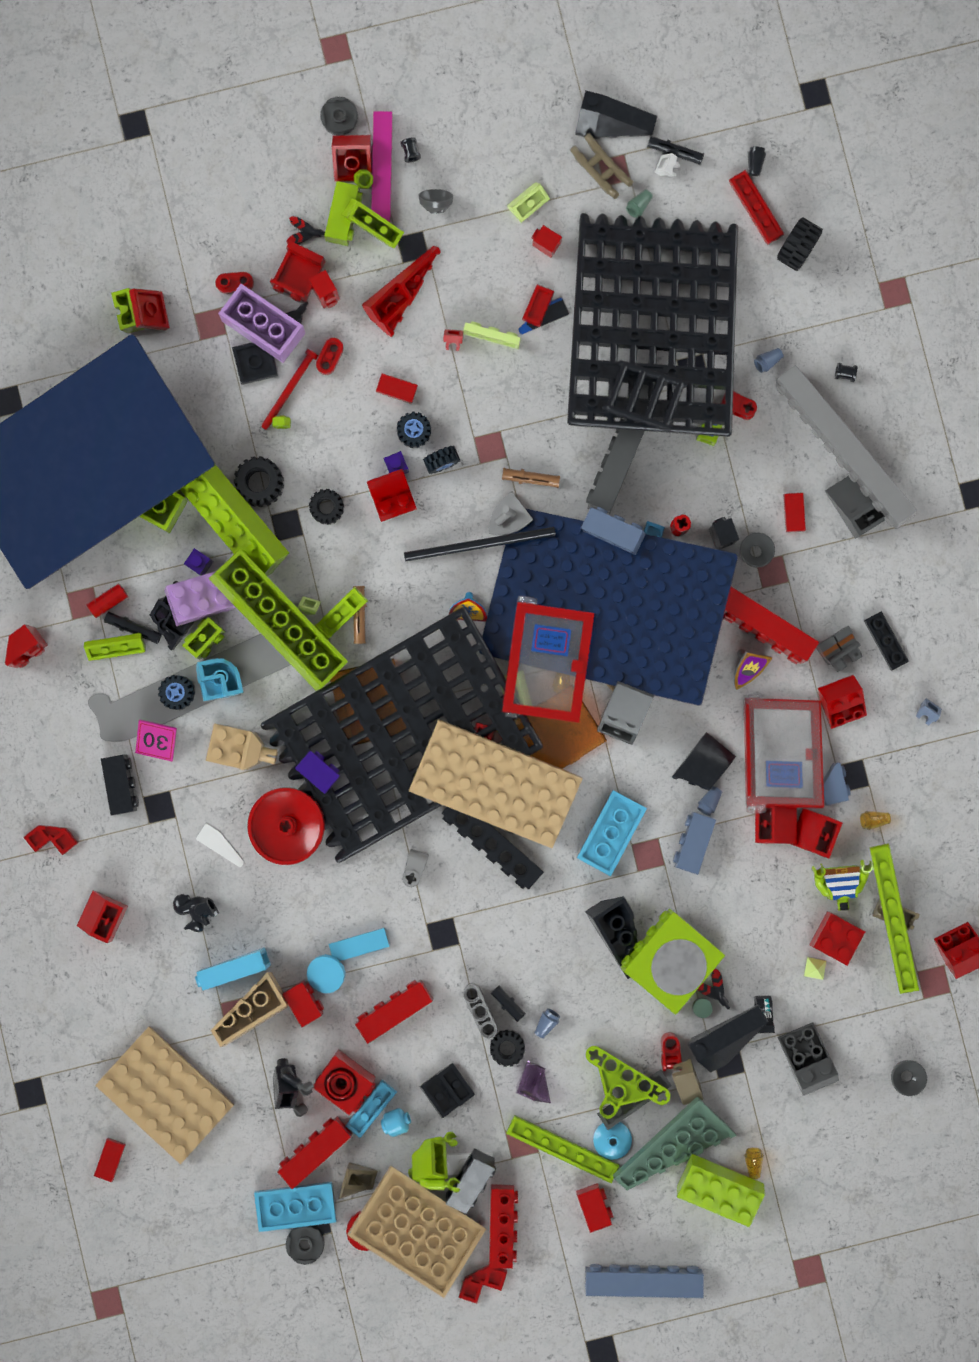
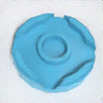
[307,954,346,994]

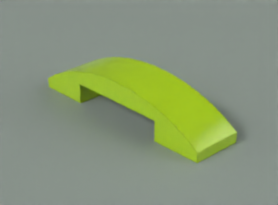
[315,587,368,640]

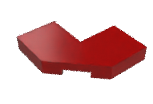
[24,825,78,855]
[459,1265,507,1304]

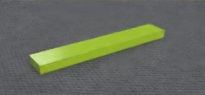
[506,1115,620,1184]

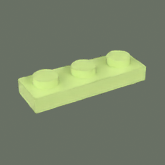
[463,322,521,349]

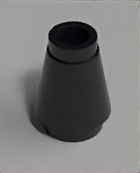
[748,146,766,176]

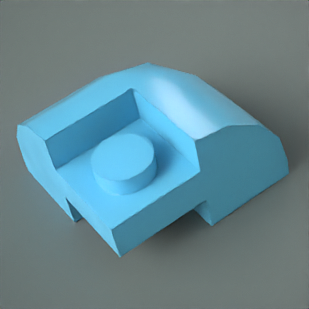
[196,659,243,702]

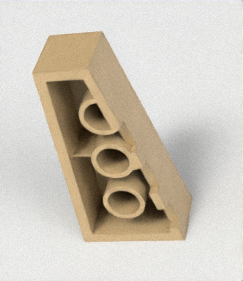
[211,972,289,1047]

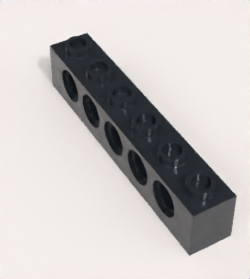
[442,807,544,890]

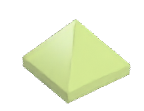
[297,597,321,615]
[804,957,826,980]

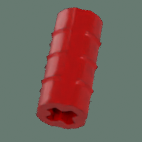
[670,514,691,537]
[86,583,128,618]

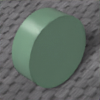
[693,998,713,1018]

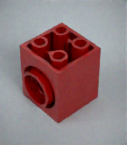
[313,1049,376,1116]

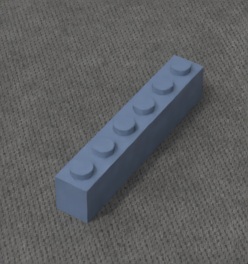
[585,1264,704,1298]

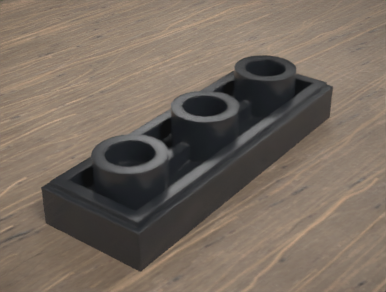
[864,611,909,671]

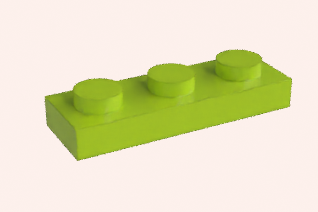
[84,633,146,661]

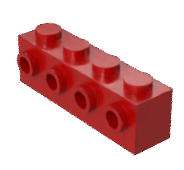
[489,1184,518,1269]

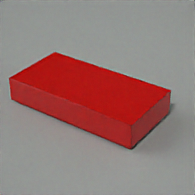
[522,285,554,327]
[376,373,418,404]
[783,493,806,532]
[94,1138,126,1183]

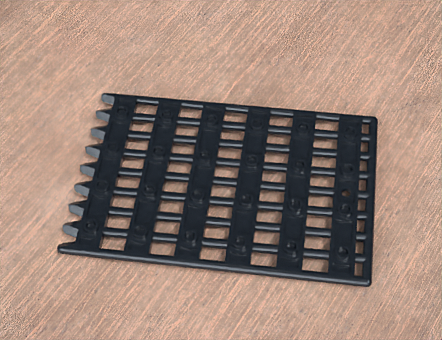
[567,213,738,437]
[261,607,543,863]

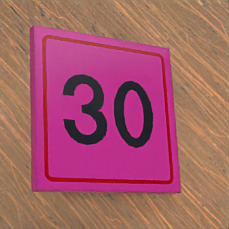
[135,719,177,762]

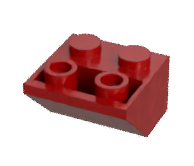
[5,624,48,668]
[818,675,867,729]
[755,806,797,844]
[791,808,843,859]
[77,890,128,944]
[934,922,979,979]

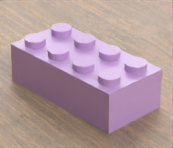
[218,284,305,363]
[164,571,236,626]

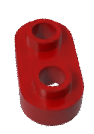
[215,272,254,294]
[316,338,344,375]

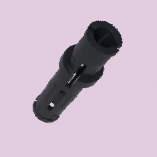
[647,135,705,165]
[104,611,162,644]

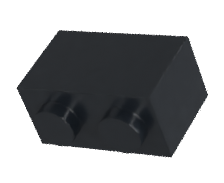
[709,517,740,550]

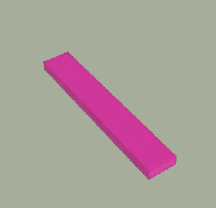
[371,111,393,223]

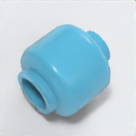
[381,1108,411,1137]

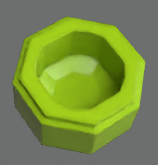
[354,170,373,189]
[273,416,291,429]

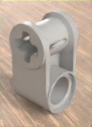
[402,849,429,887]

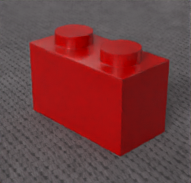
[309,270,340,309]
[282,980,324,1027]
[576,1183,614,1233]

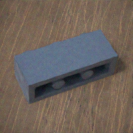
[581,507,646,555]
[673,812,716,875]

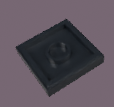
[232,342,278,385]

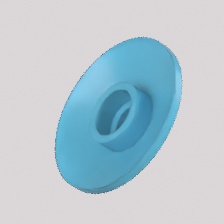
[593,1122,632,1160]

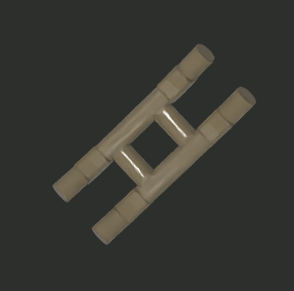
[570,133,633,199]

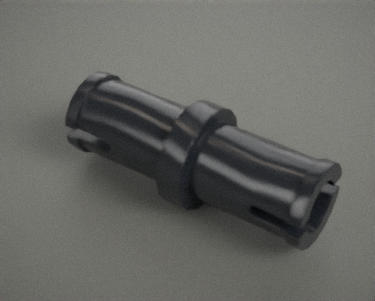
[490,985,526,1022]

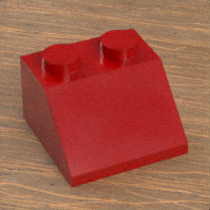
[332,135,372,181]

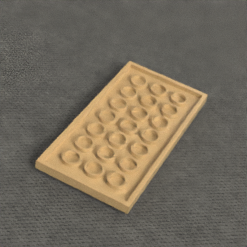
[409,719,583,848]

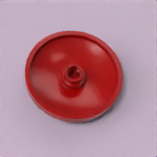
[247,787,325,865]

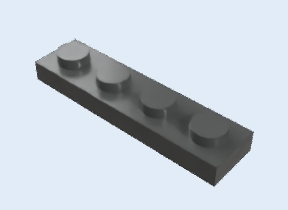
[597,1069,672,1130]

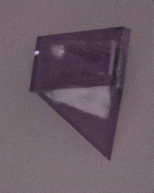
[516,1061,551,1103]

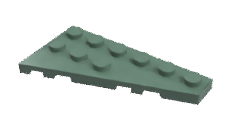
[613,1096,737,1190]

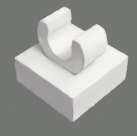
[655,153,680,177]

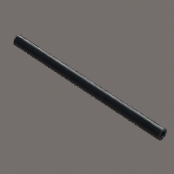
[404,527,556,561]

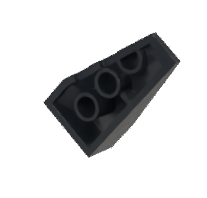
[575,90,657,139]
[585,896,638,979]
[688,1004,768,1073]

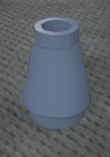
[754,348,784,373]
[697,786,723,816]
[534,1008,560,1039]

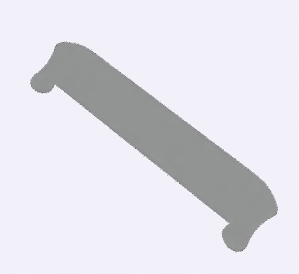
[88,603,299,742]

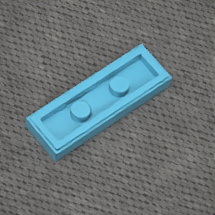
[329,927,390,961]
[345,1080,397,1138]

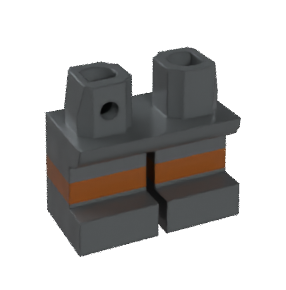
[816,626,863,672]

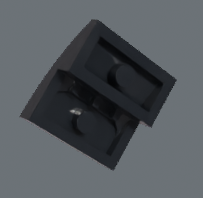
[419,1063,475,1118]

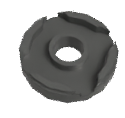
[320,97,358,135]
[285,1225,325,1265]

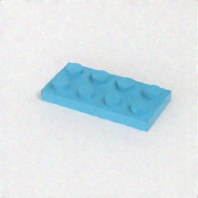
[577,790,647,876]
[254,1182,337,1232]

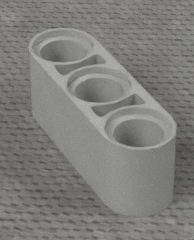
[463,983,497,1039]

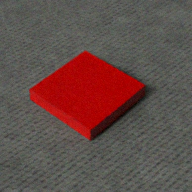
[129,288,170,330]

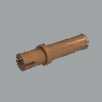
[502,468,560,488]
[353,586,367,644]

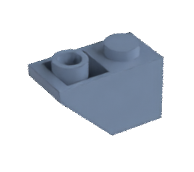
[823,763,851,806]

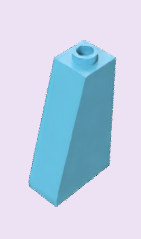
[195,947,271,991]

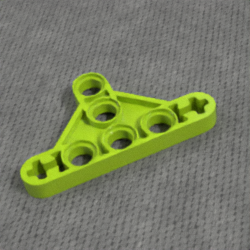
[586,1046,670,1119]

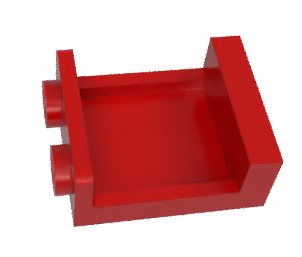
[270,241,325,302]

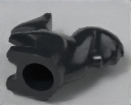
[173,894,219,932]

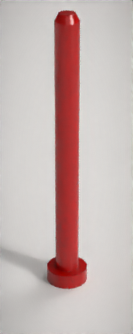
[261,349,318,430]

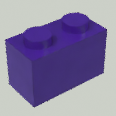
[295,750,341,794]

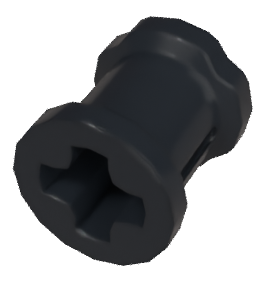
[400,137,421,163]
[835,363,858,383]

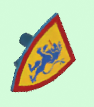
[449,592,487,622]

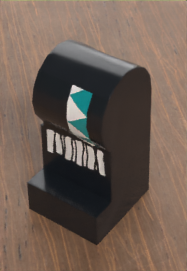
[754,995,775,1033]

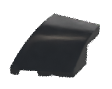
[149,581,195,651]
[672,732,736,791]

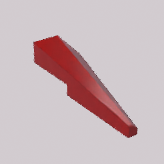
[362,246,441,337]

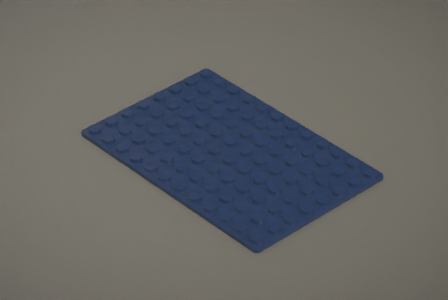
[0,334,215,589]
[479,508,738,706]

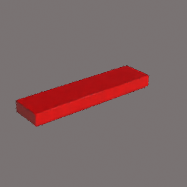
[729,170,784,245]

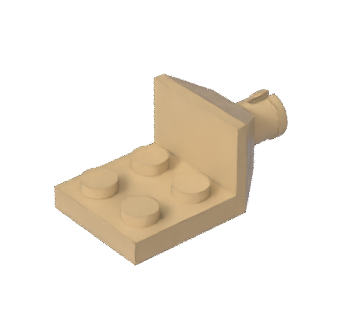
[206,723,278,770]

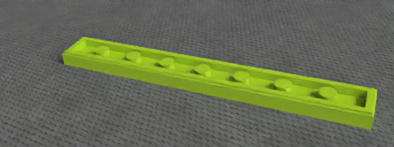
[869,843,919,994]

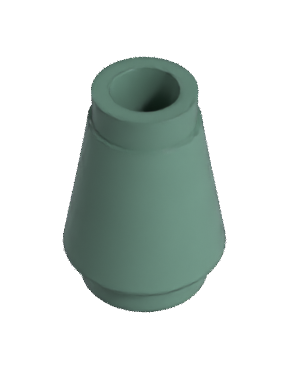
[626,189,653,218]

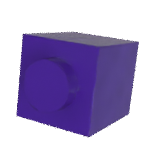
[383,451,409,474]
[184,548,214,576]

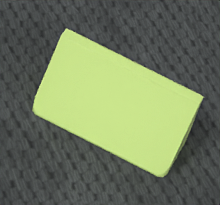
[507,182,550,223]

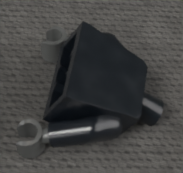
[273,1058,314,1117]

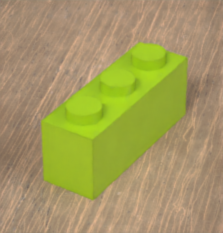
[324,181,363,246]
[342,199,404,249]

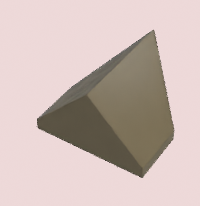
[338,1162,378,1199]

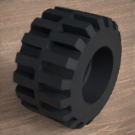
[777,217,823,271]
[234,456,284,507]

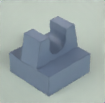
[916,698,942,726]

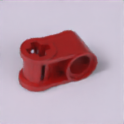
[720,391,757,420]
[661,1032,682,1072]

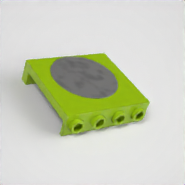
[620,908,726,1015]

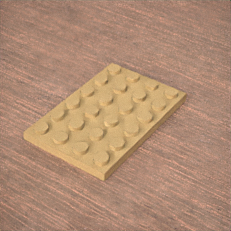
[95,1026,234,1165]
[347,1165,486,1298]

